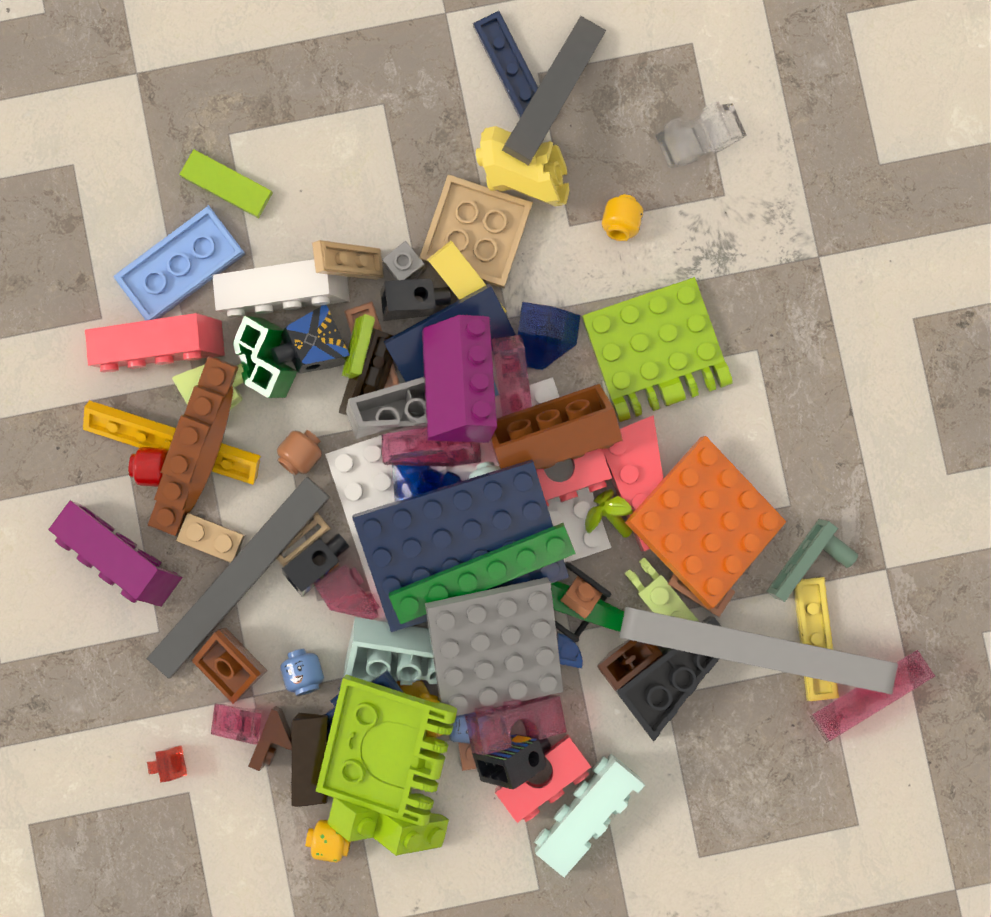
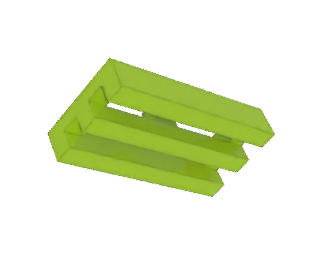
[341,314,375,379]

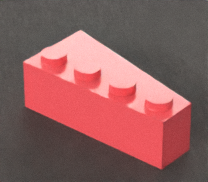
[85,313,225,372]
[602,415,663,551]

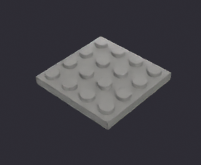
[425,577,563,716]

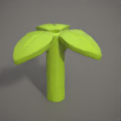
[585,489,633,538]

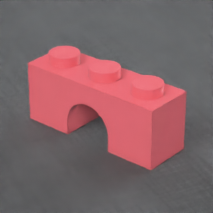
[536,449,612,507]
[495,734,591,823]

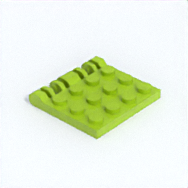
[582,277,733,423]
[316,674,457,827]

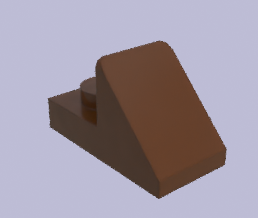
[248,706,292,771]

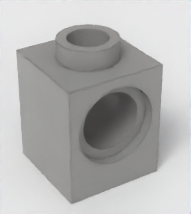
[382,241,426,280]

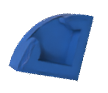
[557,633,583,668]

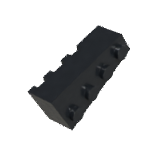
[615,616,721,742]

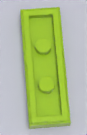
[179,149,273,219]

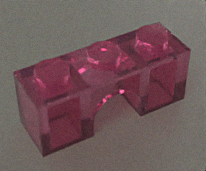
[465,695,567,755]

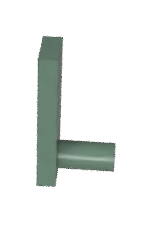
[766,519,858,602]

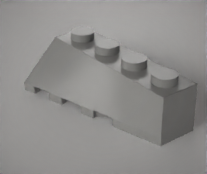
[346,377,427,439]

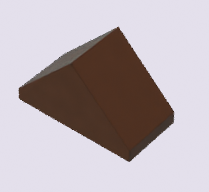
[597,640,662,691]

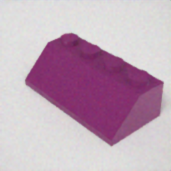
[422,315,497,443]

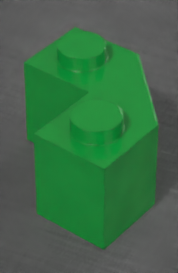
[233,316,297,398]

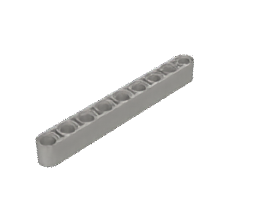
[619,607,898,694]

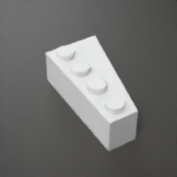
[212,259,350,318]

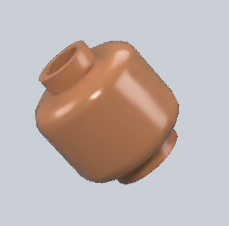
[277,430,322,476]

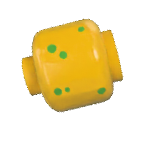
[305,820,351,863]

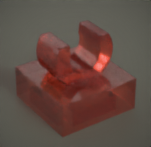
[147,745,187,783]

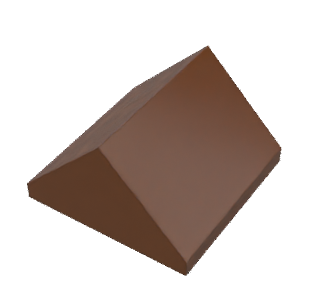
[191,628,267,704]

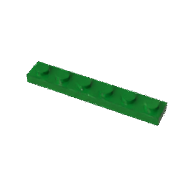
[389,523,576,624]

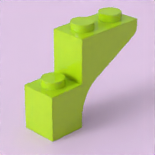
[328,798,449,856]

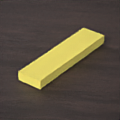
[794,577,839,701]

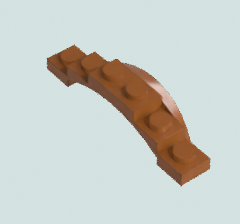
[148,356,239,536]

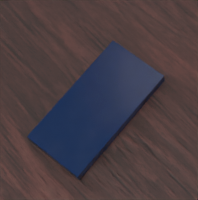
[383,284,517,382]

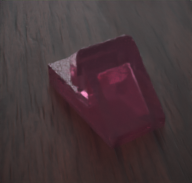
[211,704,262,744]

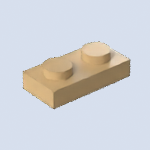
[176,513,245,563]

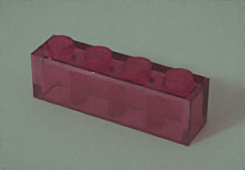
[810,650,935,743]

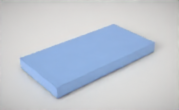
[113,205,245,320]

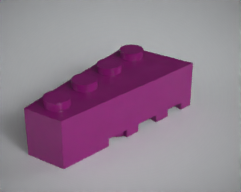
[48,500,183,607]

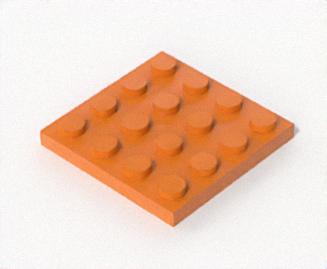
[625,436,786,609]

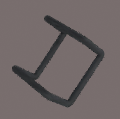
[555,562,612,642]

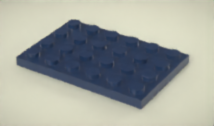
[352,459,569,632]

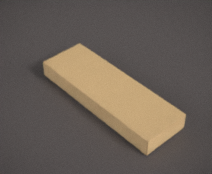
[312,240,384,280]

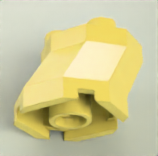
[476,126,570,207]

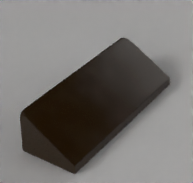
[339,328,393,415]
[291,713,328,807]

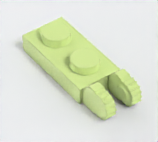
[624,558,699,622]

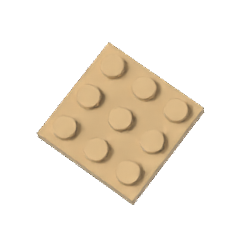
[419,175,533,288]

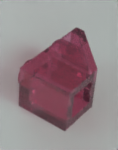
[314,565,381,620]

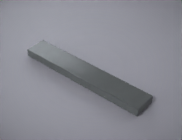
[502,16,606,166]

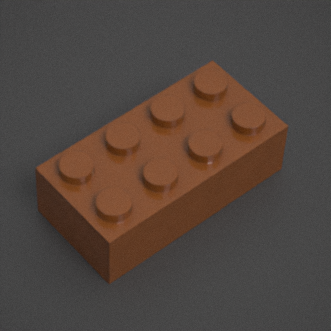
[490,384,623,470]

